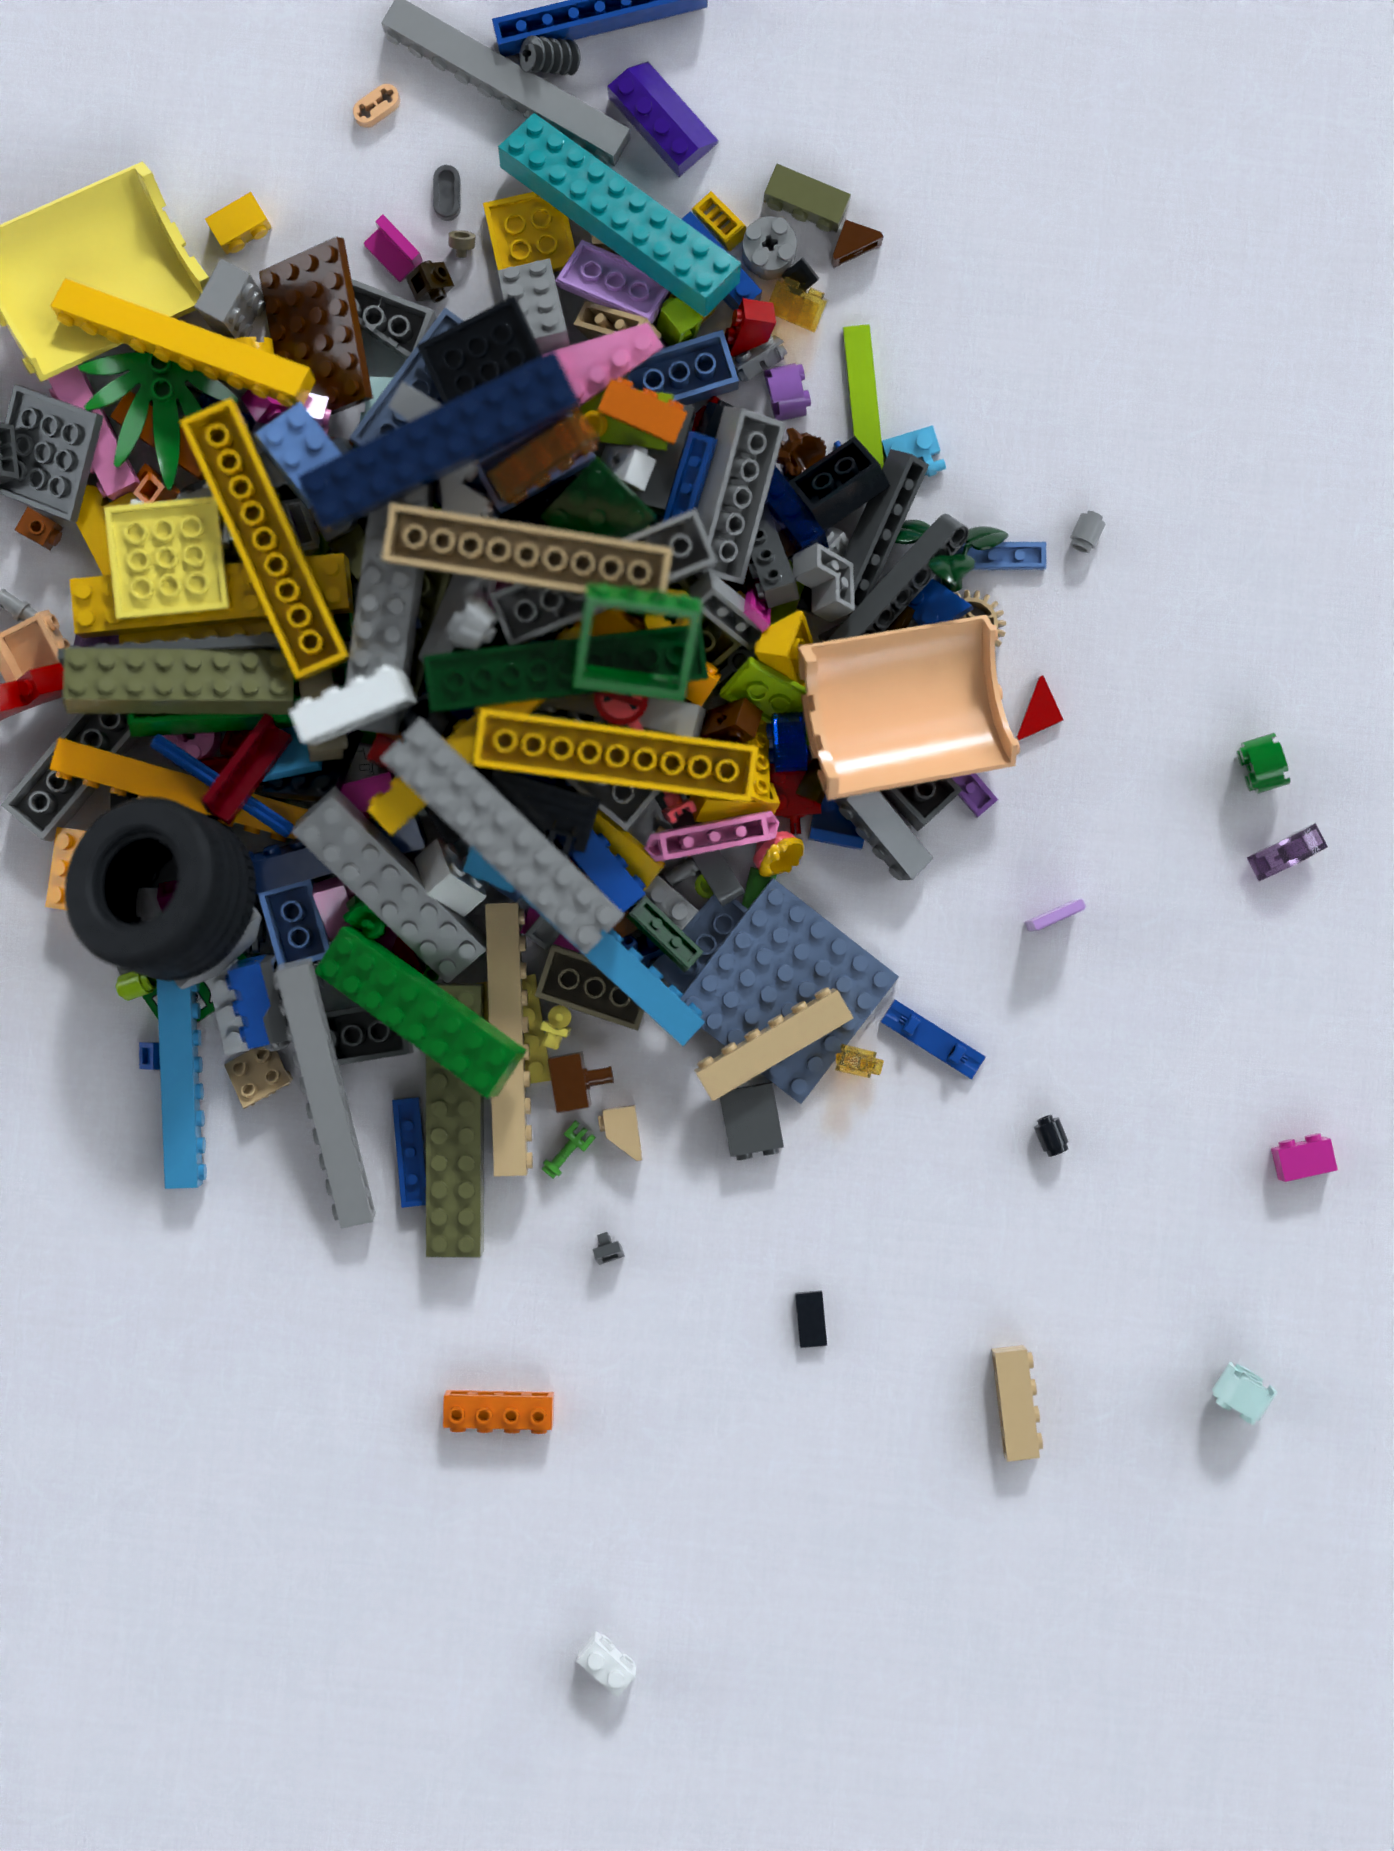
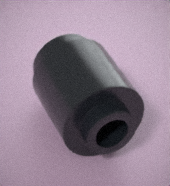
[1034,1115,1069,1157]

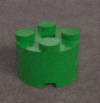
[1236,733,1290,794]

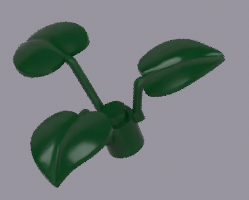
[895,520,1009,592]

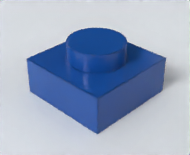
[139,1042,160,1070]

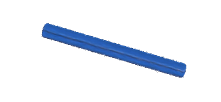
[150,734,294,838]

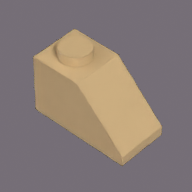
[598,1105,642,1161]

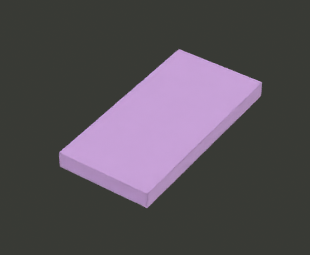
[555,240,671,324]

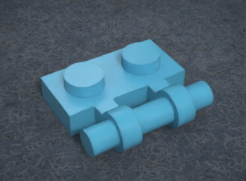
[882,425,946,477]

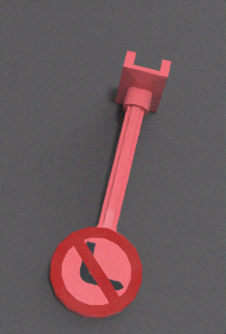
[593,692,697,823]

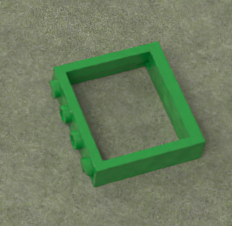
[573,583,702,702]

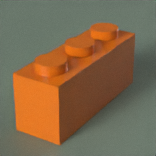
[598,376,688,446]

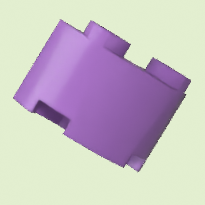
[763,363,811,421]

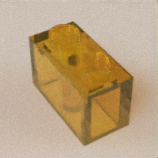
[769,277,829,333]

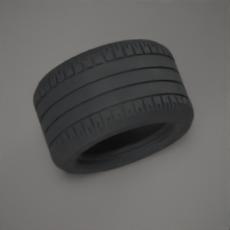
[64,797,256,981]

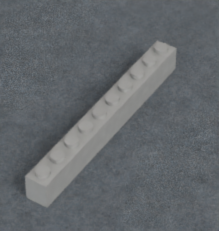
[381,0,630,166]
[273,957,375,1228]

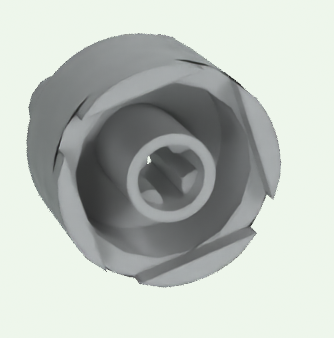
[742,216,797,280]

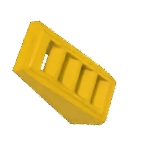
[692,191,747,252]

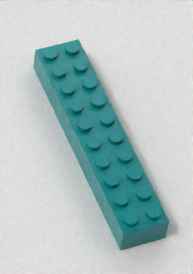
[498,113,741,317]

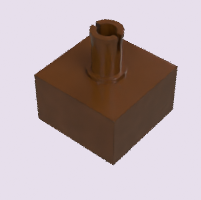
[548,1051,614,1113]

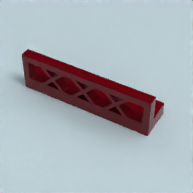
[201,713,293,826]

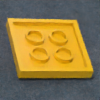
[483,192,575,272]

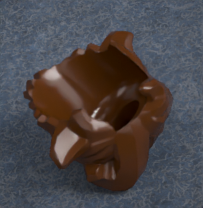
[776,428,827,481]

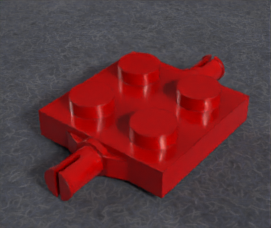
[770,743,822,835]

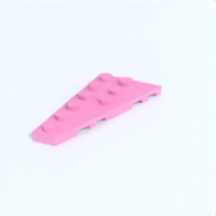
[543,323,664,407]

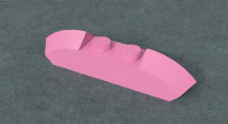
[644,811,779,861]

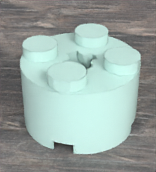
[1212,1362,1277,1425]

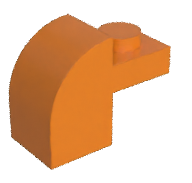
[133,463,181,503]

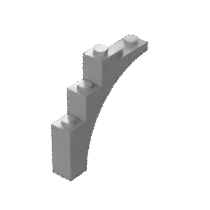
[388,381,494,519]

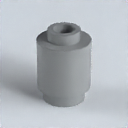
[1070,511,1106,553]

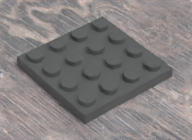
[0,384,104,522]

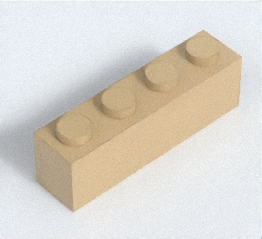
[991,1345,1043,1462]

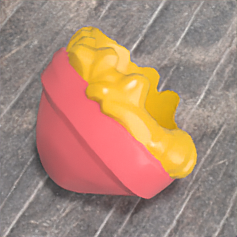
[753,831,804,877]

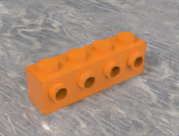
[443,1390,554,1434]

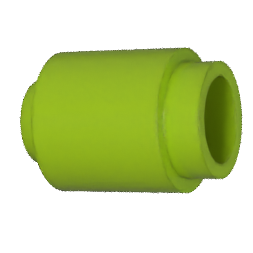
[116,971,157,1001]

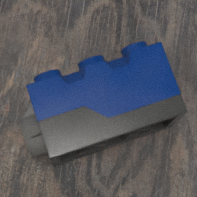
[225,952,290,1051]

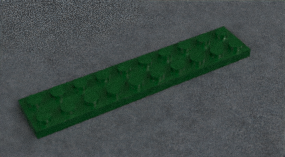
[423,623,708,713]

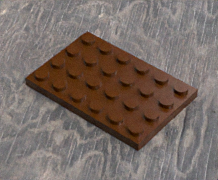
[259,236,373,415]

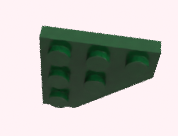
[540,457,657,538]

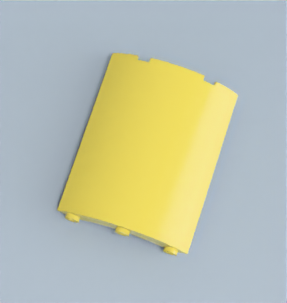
[0,161,209,382]

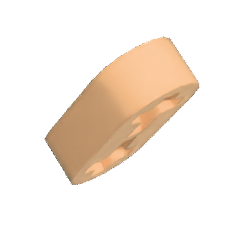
[353,84,400,128]

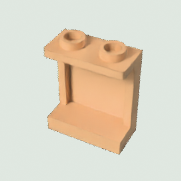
[0,610,71,682]

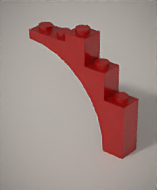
[0,663,64,721]

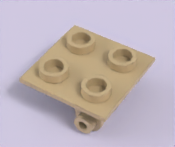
[224,1046,293,1109]

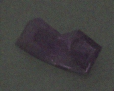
[1247,823,1328,881]

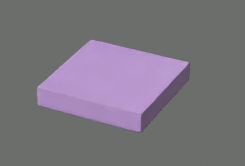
[1024,899,1086,931]

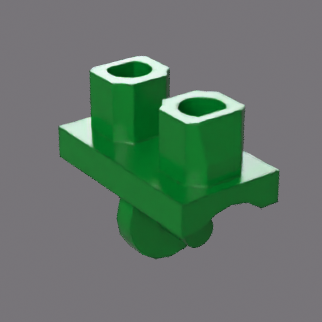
[343,895,387,940]

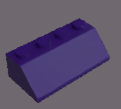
[607,62,719,177]

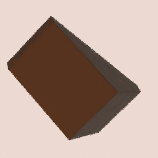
[831,219,883,268]

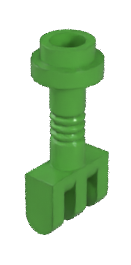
[541,1120,596,1179]

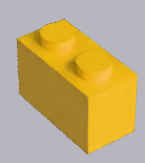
[205,192,272,255]

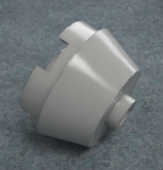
[446,595,498,650]

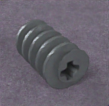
[519,35,581,76]

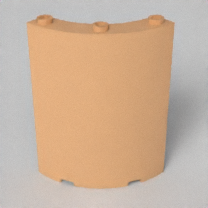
[798,615,1020,800]

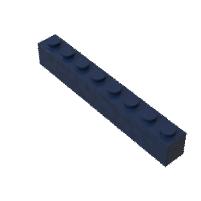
[249,814,427,894]

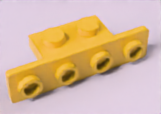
[740,720,770,805]

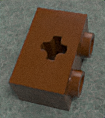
[700,697,763,744]

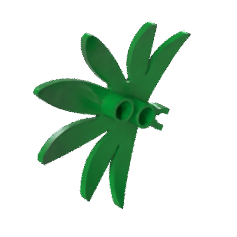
[78,353,238,491]

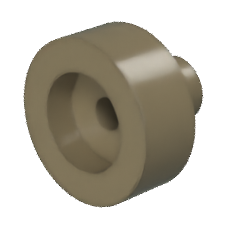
[448,230,475,258]

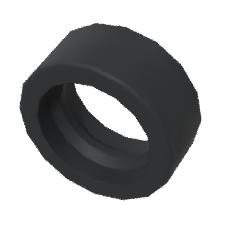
[399,694,451,740]

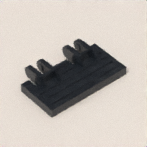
[489,769,601,858]

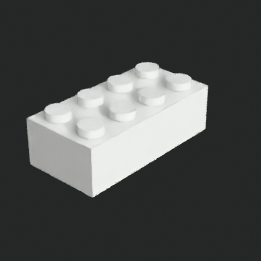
[290,665,417,746]

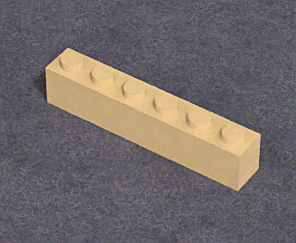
[694,987,853,1101]

